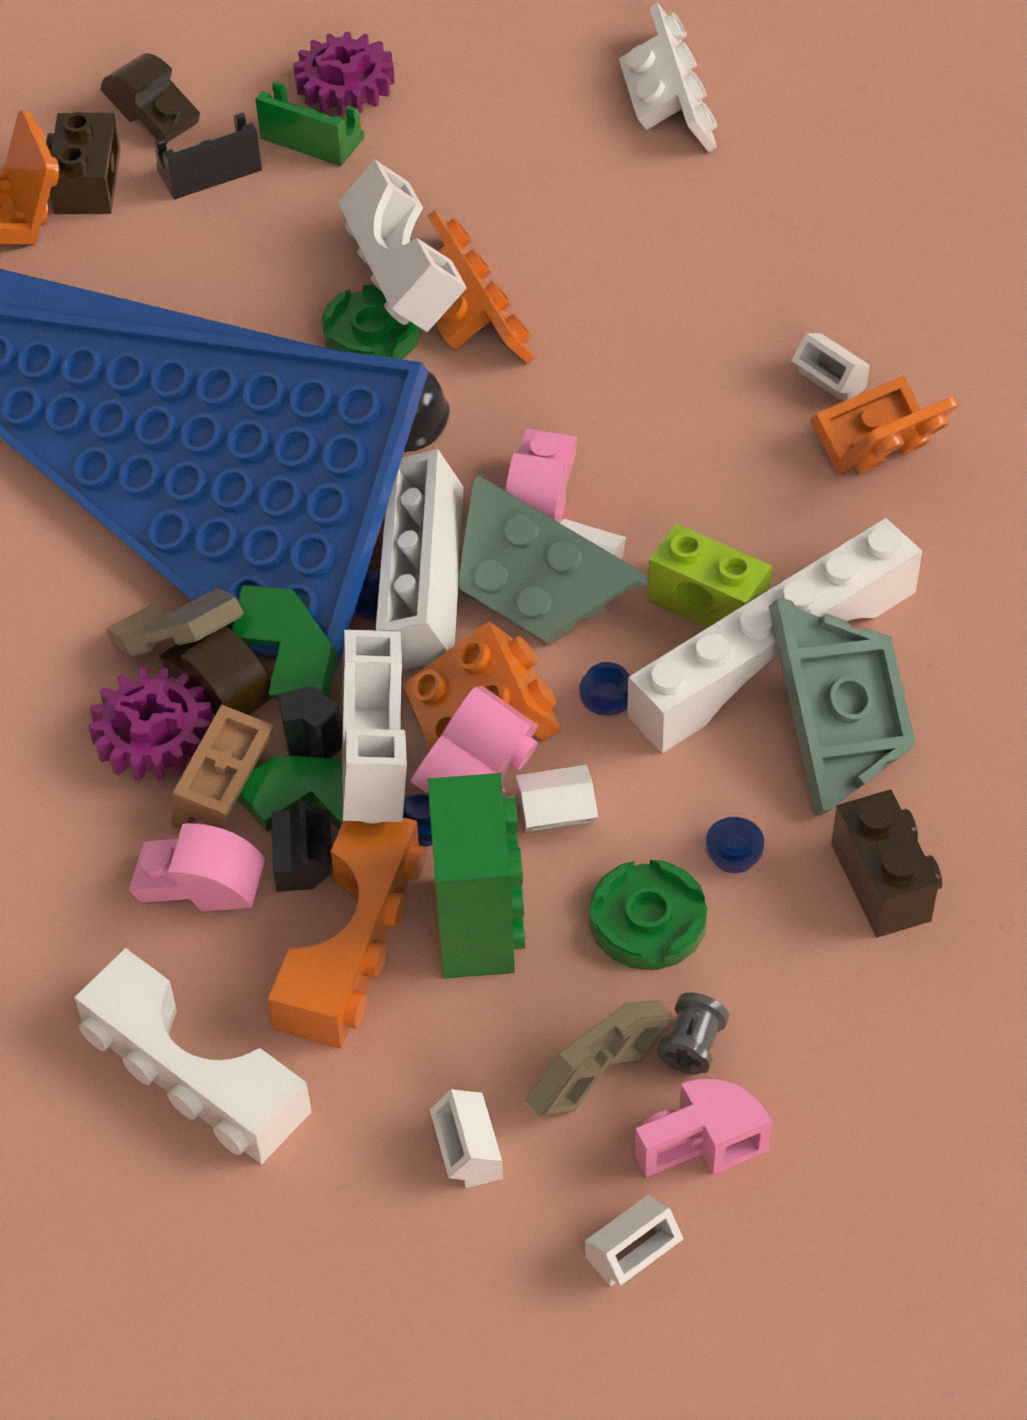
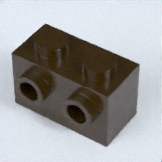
[46,112,121,214]
[831,789,942,938]

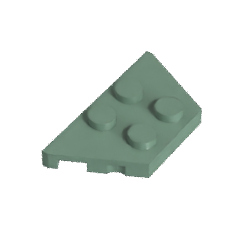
[458,475,648,646]
[769,598,916,816]

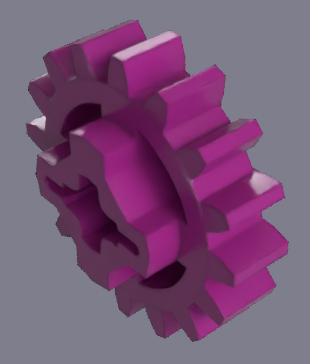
[293,32,395,115]
[88,667,213,781]

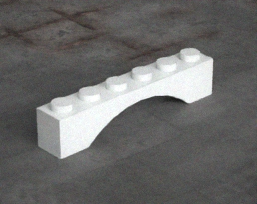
[627,518,922,753]

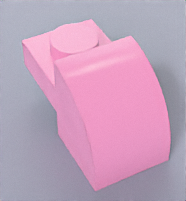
[505,428,577,523]
[129,823,265,912]
[634,1079,773,1178]

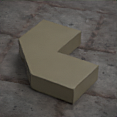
[106,588,244,656]
[525,1000,673,1116]

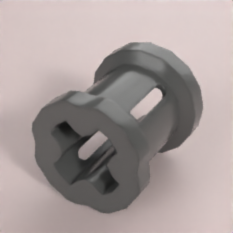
[657,992,729,1075]

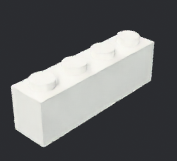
[376,449,464,670]

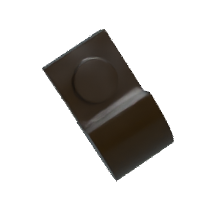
[100,53,200,144]
[159,626,272,715]

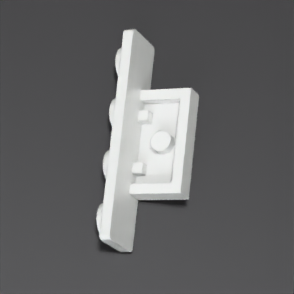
[619,2,717,152]

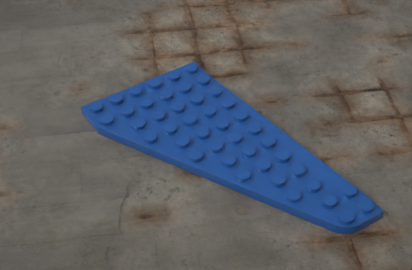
[0,269,429,671]

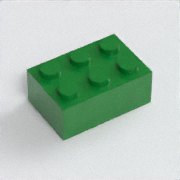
[427,773,525,979]

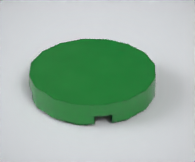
[322,284,422,359]
[590,860,707,970]

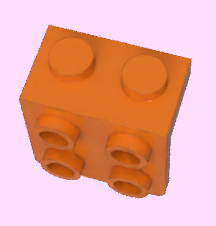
[0,110,59,245]
[810,376,959,475]
[405,621,562,750]

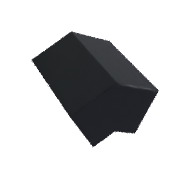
[278,687,342,759]
[271,801,333,892]

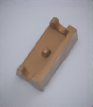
[172,705,274,829]

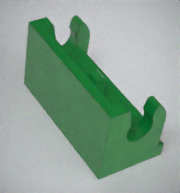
[255,81,364,166]

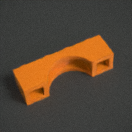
[267,818,426,1048]

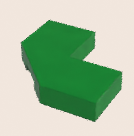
[232,585,338,701]
[237,755,343,832]

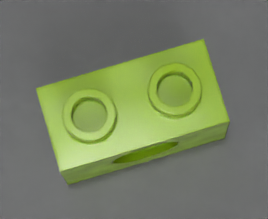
[648,523,772,628]

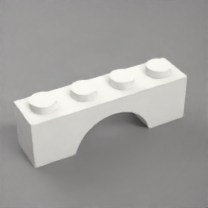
[337,159,467,332]
[341,629,407,824]
[74,948,312,1165]

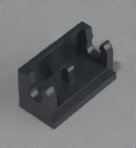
[154,112,262,200]

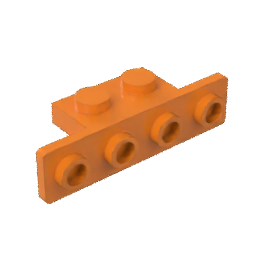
[427,210,535,364]

